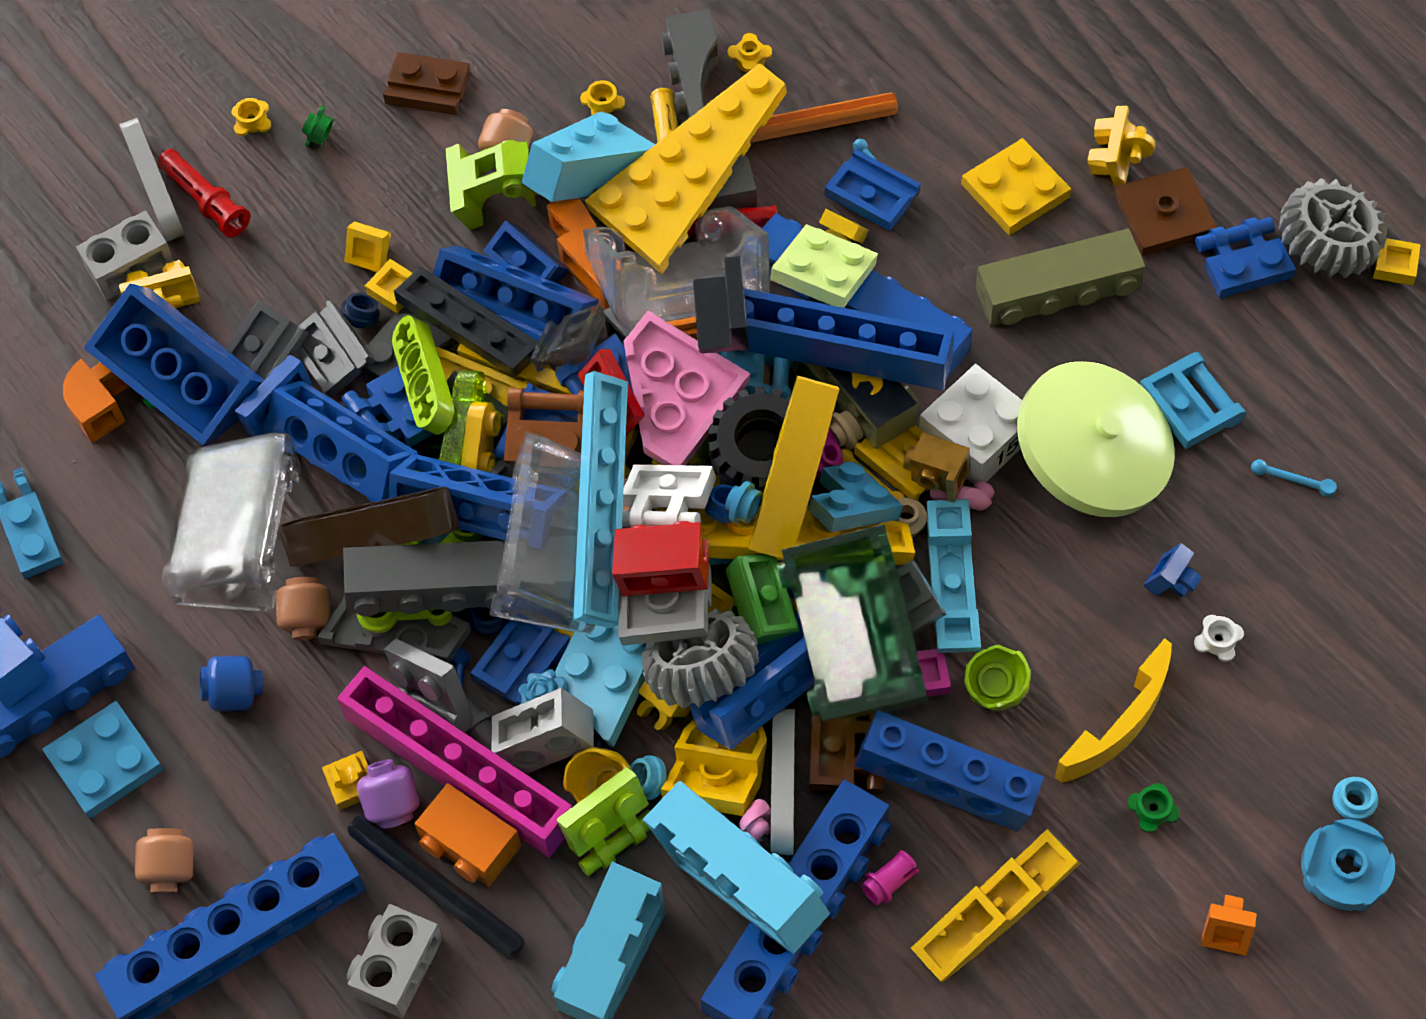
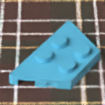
[555,611,647,747]

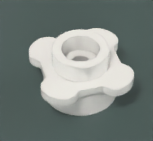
[1194,615,1244,662]

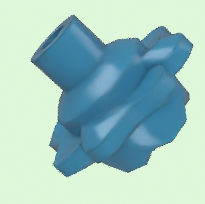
[518,669,567,704]

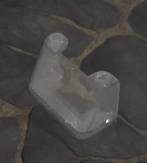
[583,206,770,332]
[162,432,302,612]
[489,432,626,635]

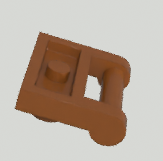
[504,387,584,467]

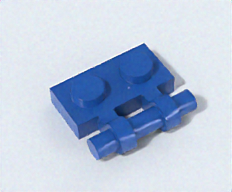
[1195,217,1296,298]
[342,366,434,448]

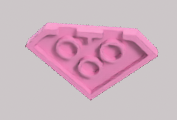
[624,311,750,466]

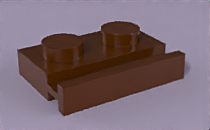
[383,52,471,115]

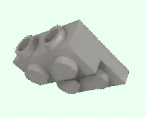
[618,565,712,646]

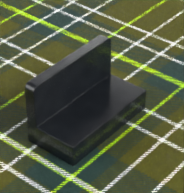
[693,256,749,354]

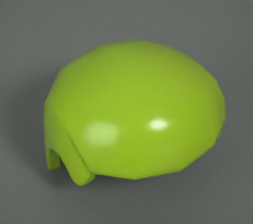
[964,645,1031,711]

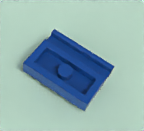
[825,149,921,232]
[235,355,313,451]
[470,607,570,706]

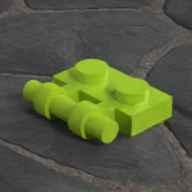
[556,767,650,876]

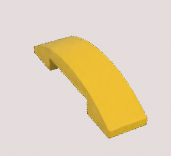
[1055,639,1172,783]

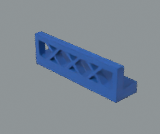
[389,454,566,550]

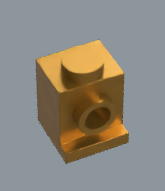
[903,432,971,503]

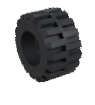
[709,387,791,496]

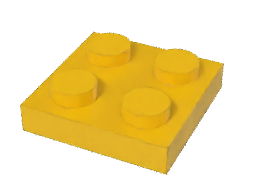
[961,138,1071,236]

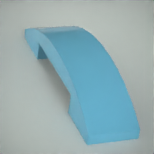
[927,499,981,653]

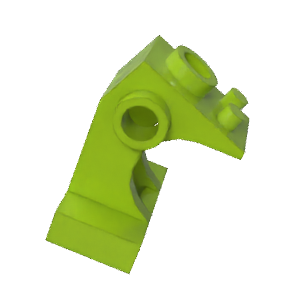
[446,140,540,230]

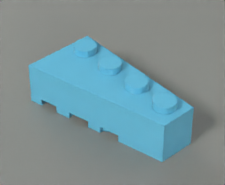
[643,780,830,954]

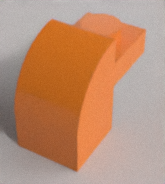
[63,359,130,443]

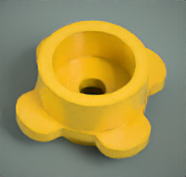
[727,33,772,72]
[580,80,625,116]
[231,98,271,136]

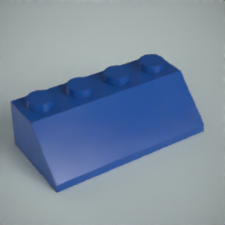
[84,283,264,446]

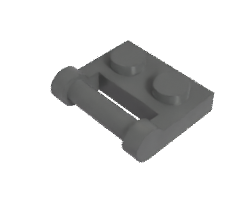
[384,638,473,733]

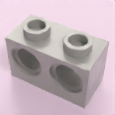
[76,210,174,301]
[491,688,594,774]
[347,904,443,1019]

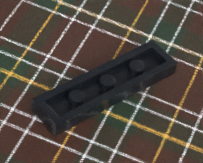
[394,267,542,379]

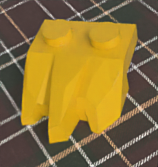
[661,719,767,816]

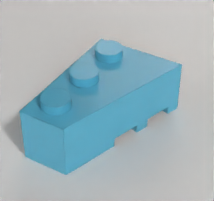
[522,112,656,202]
[551,861,666,1019]

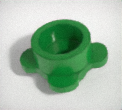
[302,105,334,148]
[1127,783,1180,833]

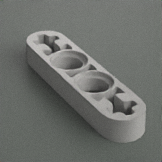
[119,118,185,242]
[771,709,795,855]

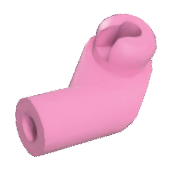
[930,481,995,511]
[739,799,771,842]

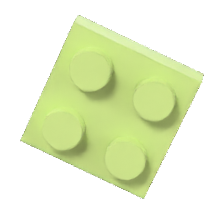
[770,224,878,308]

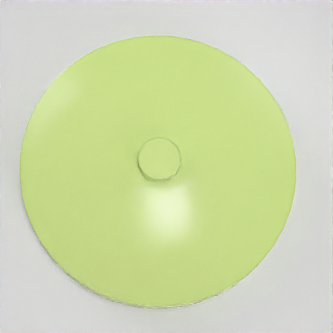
[1017,361,1175,517]

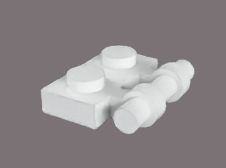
[622,464,716,528]

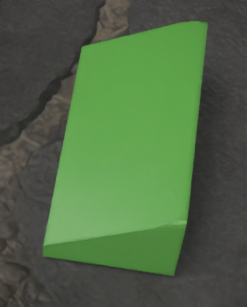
[726,554,800,645]

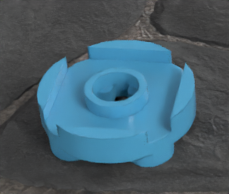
[1301,819,1395,911]

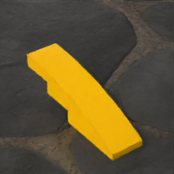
[749,376,839,561]
[911,829,1080,983]

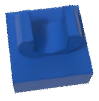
[1143,543,1202,597]

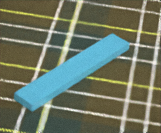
[573,371,628,628]

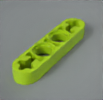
[392,315,454,435]

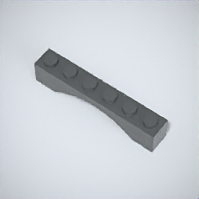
[660,9,757,210]

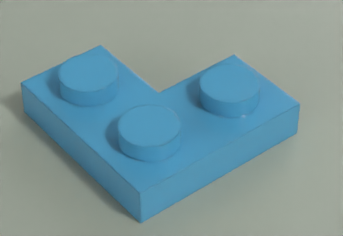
[808,462,903,532]

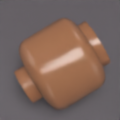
[478,109,533,151]
[276,577,331,640]
[135,828,194,893]

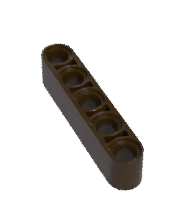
[278,486,460,567]

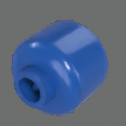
[199,655,263,712]

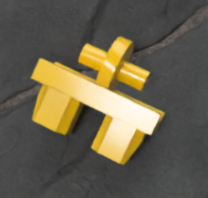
[1088,106,1155,185]
[119,260,200,308]

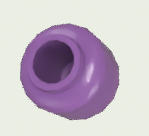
[357,759,420,828]

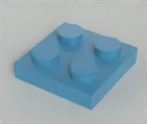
[42,701,164,819]

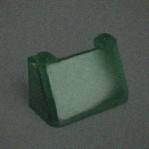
[777,524,930,723]

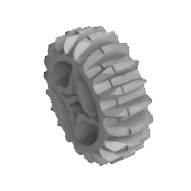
[1278,178,1389,278]
[641,608,759,708]

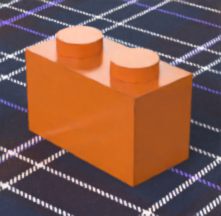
[414,783,521,887]

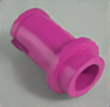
[861,850,919,905]

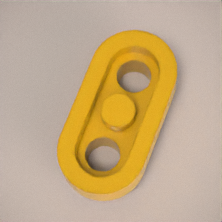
[461,402,501,472]

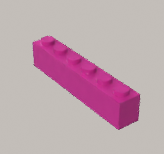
[337,666,572,859]

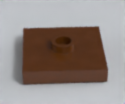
[1113,166,1217,256]

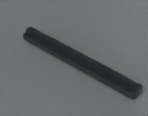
[347,814,525,959]

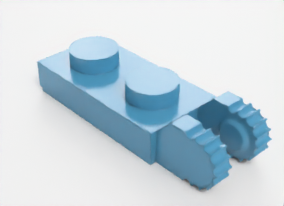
[0,467,64,579]

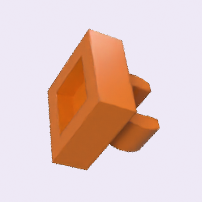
[1201,894,1257,956]

